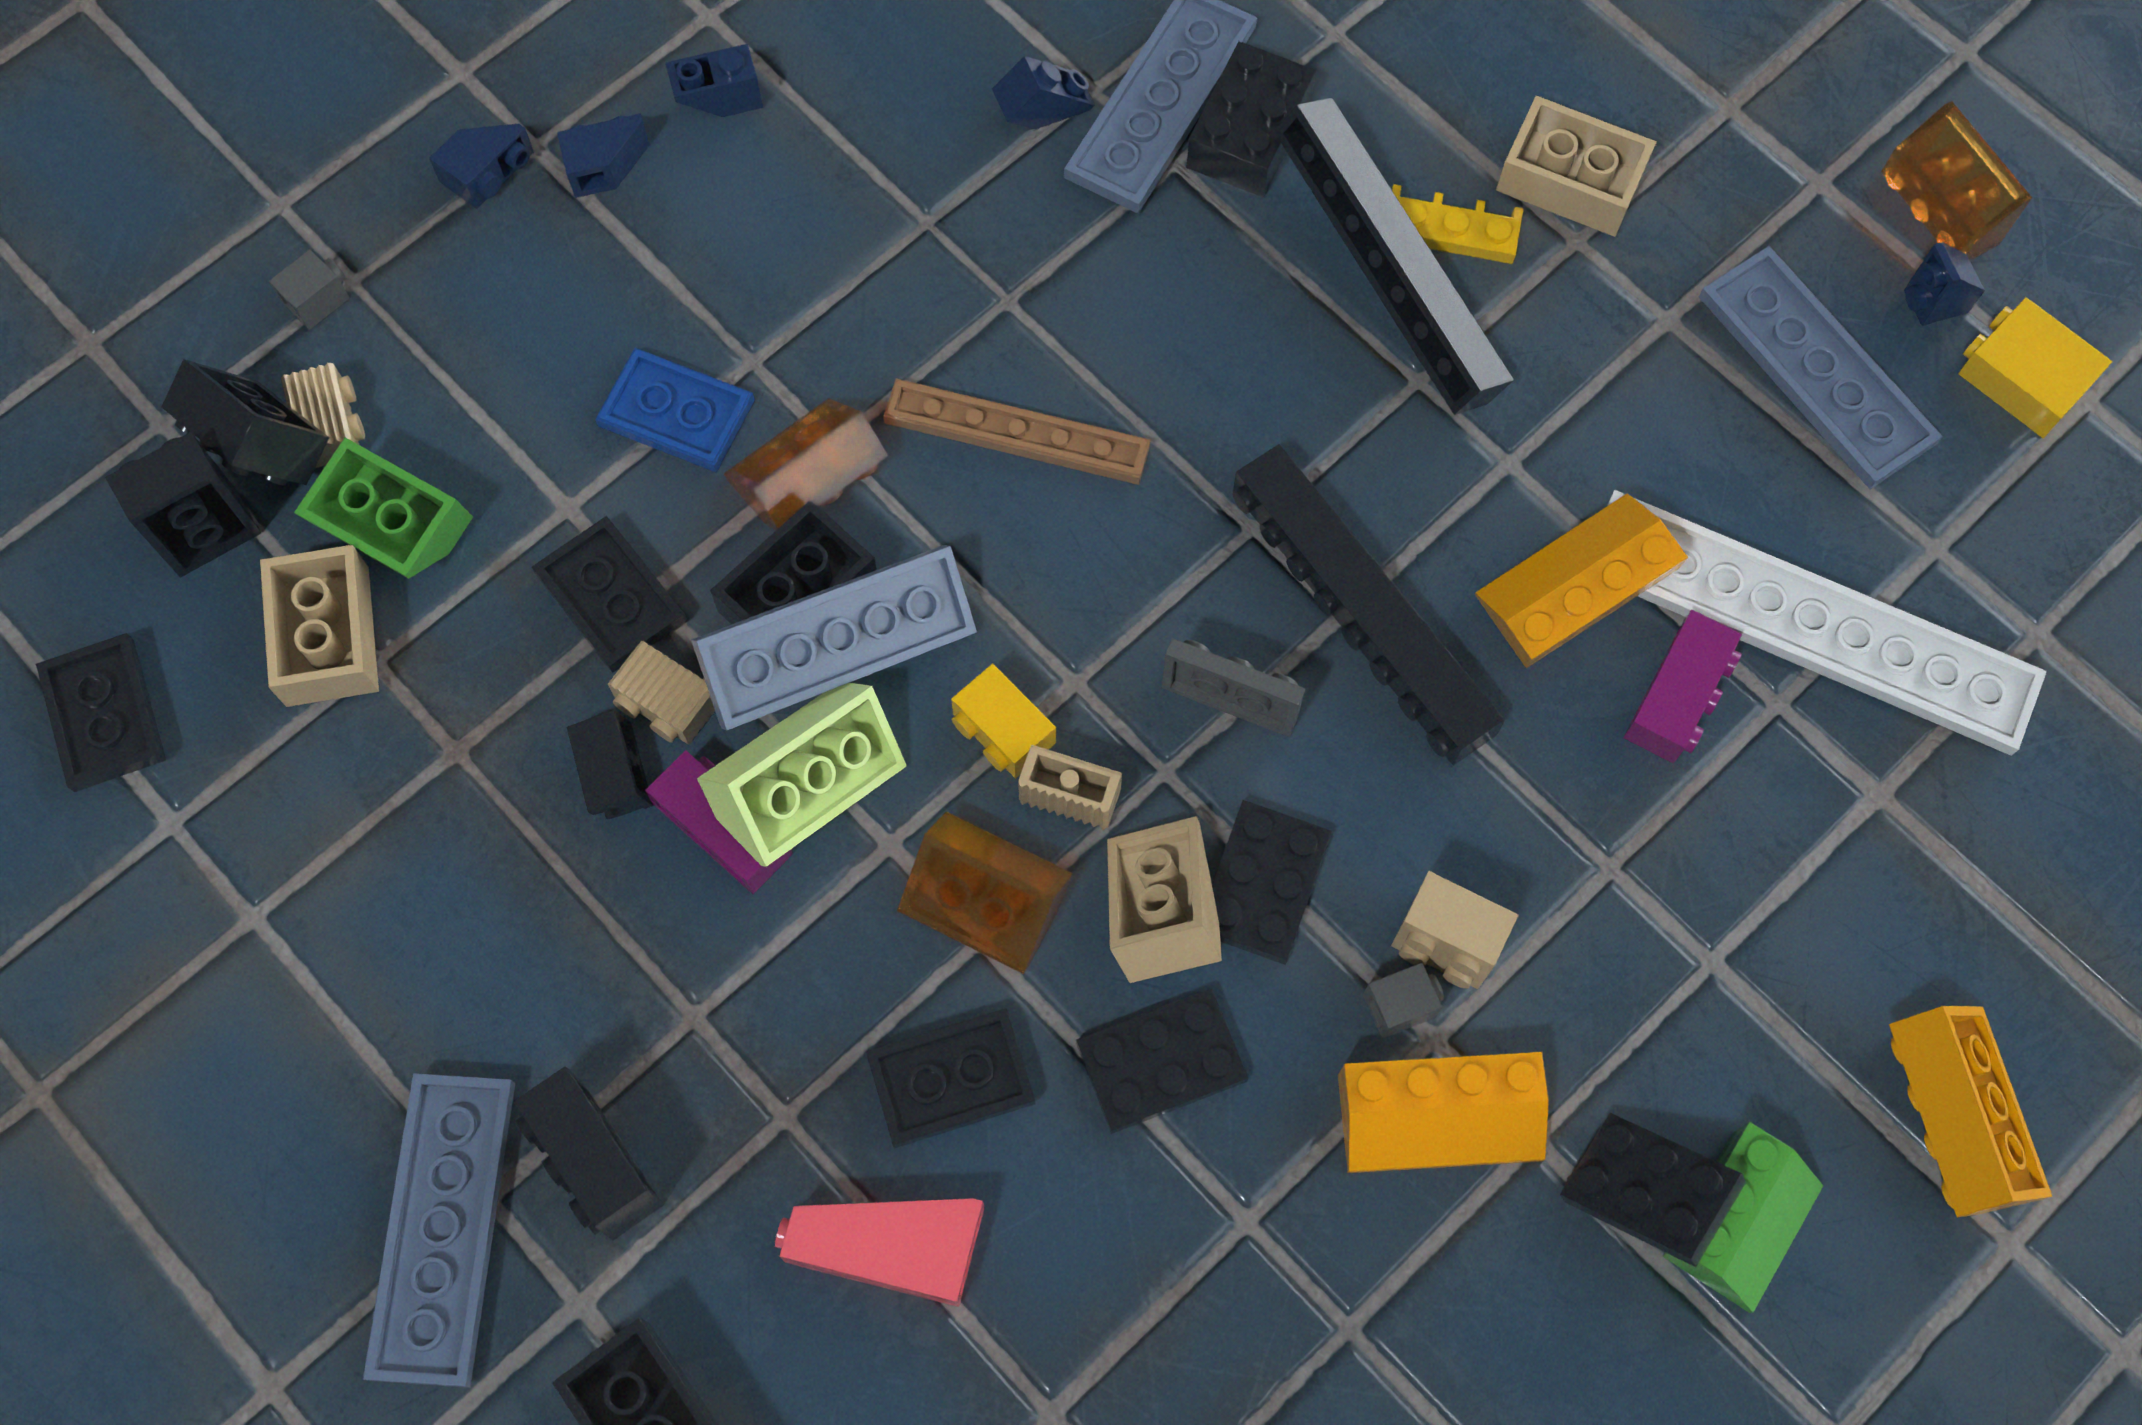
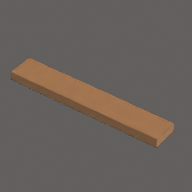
[883,378,1151,485]

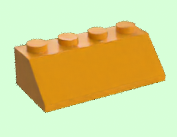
[1474,493,1688,669]
[1889,1006,2053,1218]
[1338,1052,1549,1173]

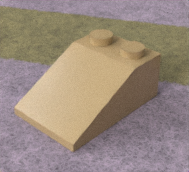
[1107,816,1222,983]

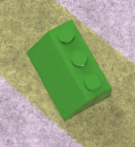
[294,437,473,579]
[1662,1122,1823,1314]

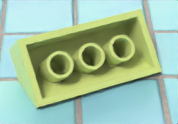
[697,683,907,867]

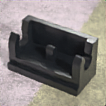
[566,709,653,819]

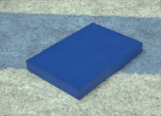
[595,348,755,473]

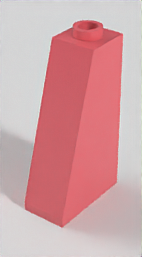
[775,1198,984,1307]

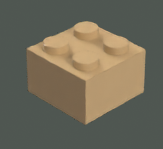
[1391,871,1518,989]

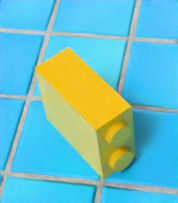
[1958,297,2113,439]

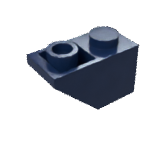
[665,43,763,117]
[992,56,1095,130]
[557,113,649,198]
[429,124,534,209]
[1904,242,1985,326]

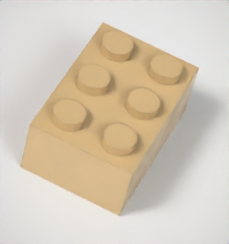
[1496,96,1656,237]
[260,545,379,707]

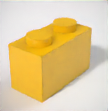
[951,663,1056,779]

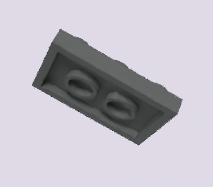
[1162,638,1305,737]

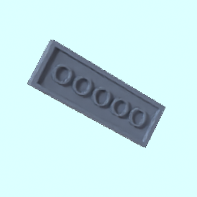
[1064,0,1257,213]
[1699,246,1943,489]
[691,545,977,730]
[363,1073,515,1388]

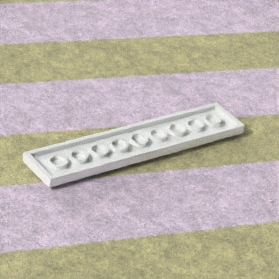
[1607,490,2047,756]

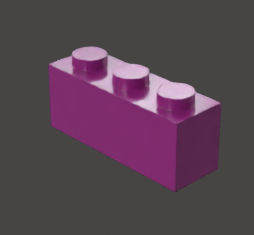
[1623,609,1742,764]
[646,750,792,894]

